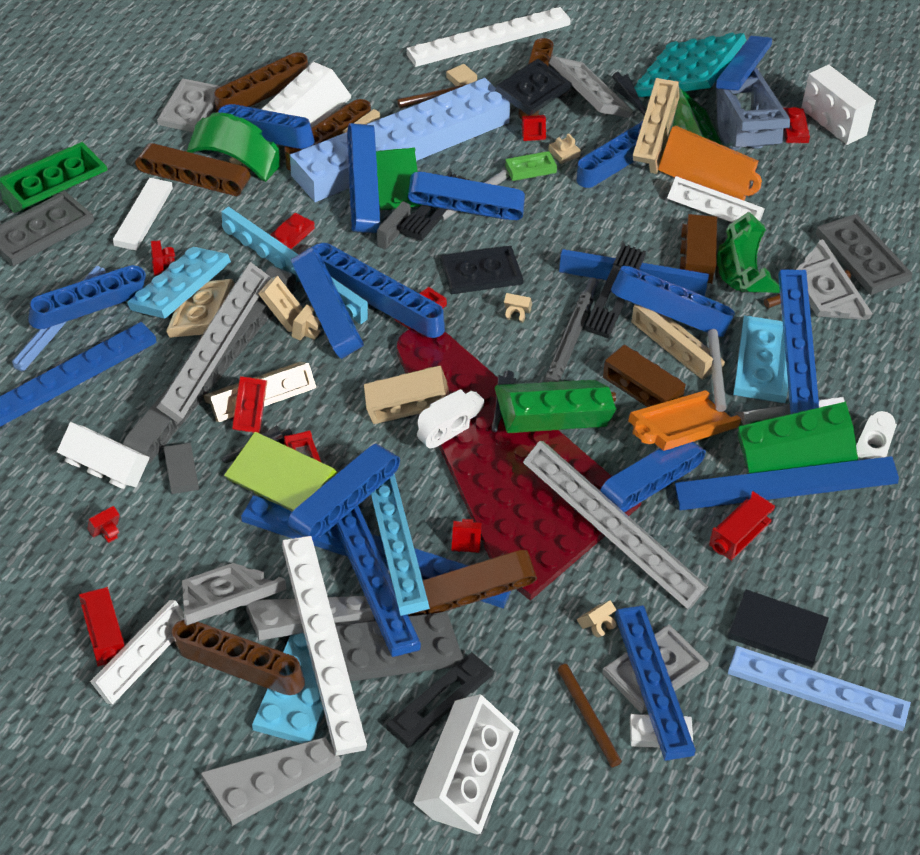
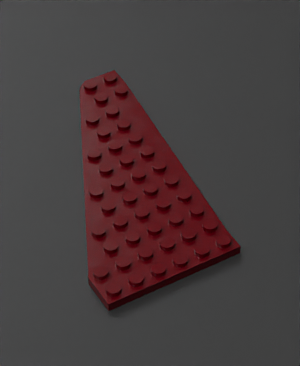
[397,328,642,601]

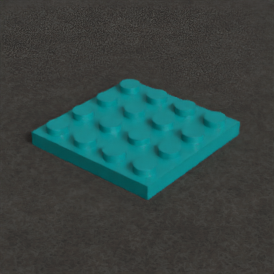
[634,33,747,97]

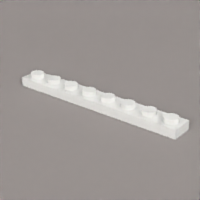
[407,7,570,67]
[282,536,367,756]

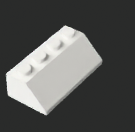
[262,62,351,128]
[413,694,520,834]

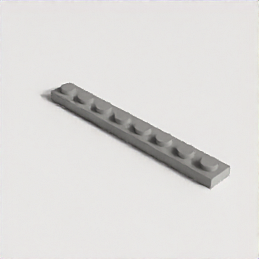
[156,262,270,423]
[523,441,708,609]

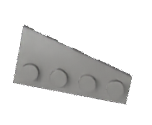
[246,596,374,641]
[201,737,341,826]

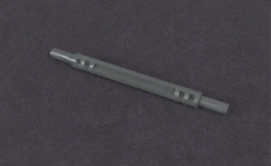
[543,277,599,382]

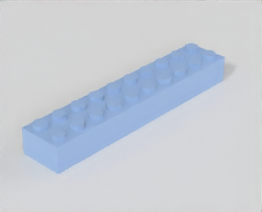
[290,78,510,202]

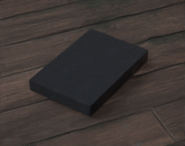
[495,59,572,116]
[440,246,523,295]
[728,589,829,668]

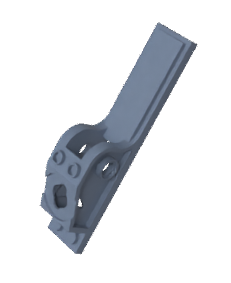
[714,47,790,150]

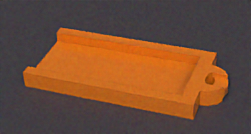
[658,126,762,201]
[628,390,741,451]

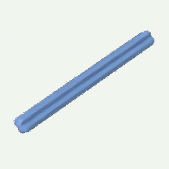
[12,266,106,372]

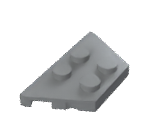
[796,239,873,320]
[182,563,286,625]

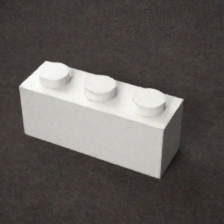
[57,422,150,489]

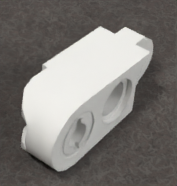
[417,389,485,448]
[856,411,897,460]

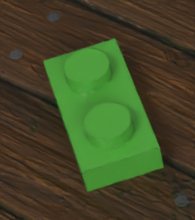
[505,151,557,181]

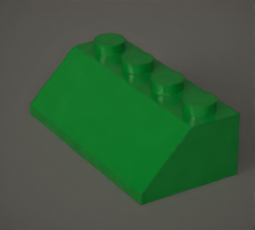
[669,88,723,145]
[0,142,108,214]
[495,380,616,433]
[738,401,858,474]

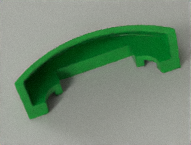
[186,113,280,182]
[717,212,780,293]

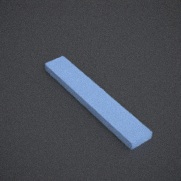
[728,646,911,731]

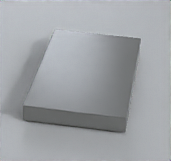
[157,78,221,132]
[602,624,709,714]

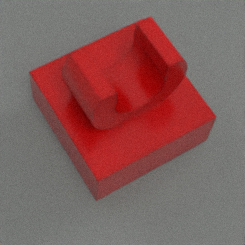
[522,115,546,141]
[151,240,175,276]
[87,506,120,543]
[451,519,482,553]

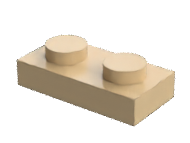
[258,276,303,332]

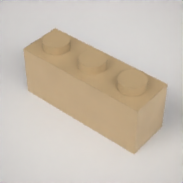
[364,366,449,424]

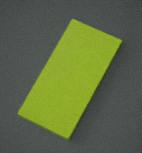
[224,432,337,512]

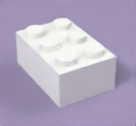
[801,65,876,145]

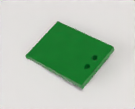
[376,147,422,211]

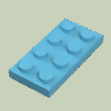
[127,247,231,319]
[733,315,788,403]
[252,633,324,744]

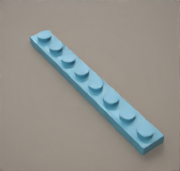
[221,207,368,325]
[371,474,430,616]

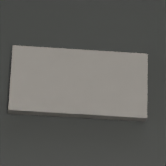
[549,56,633,118]

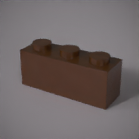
[679,214,717,284]
[603,344,686,407]

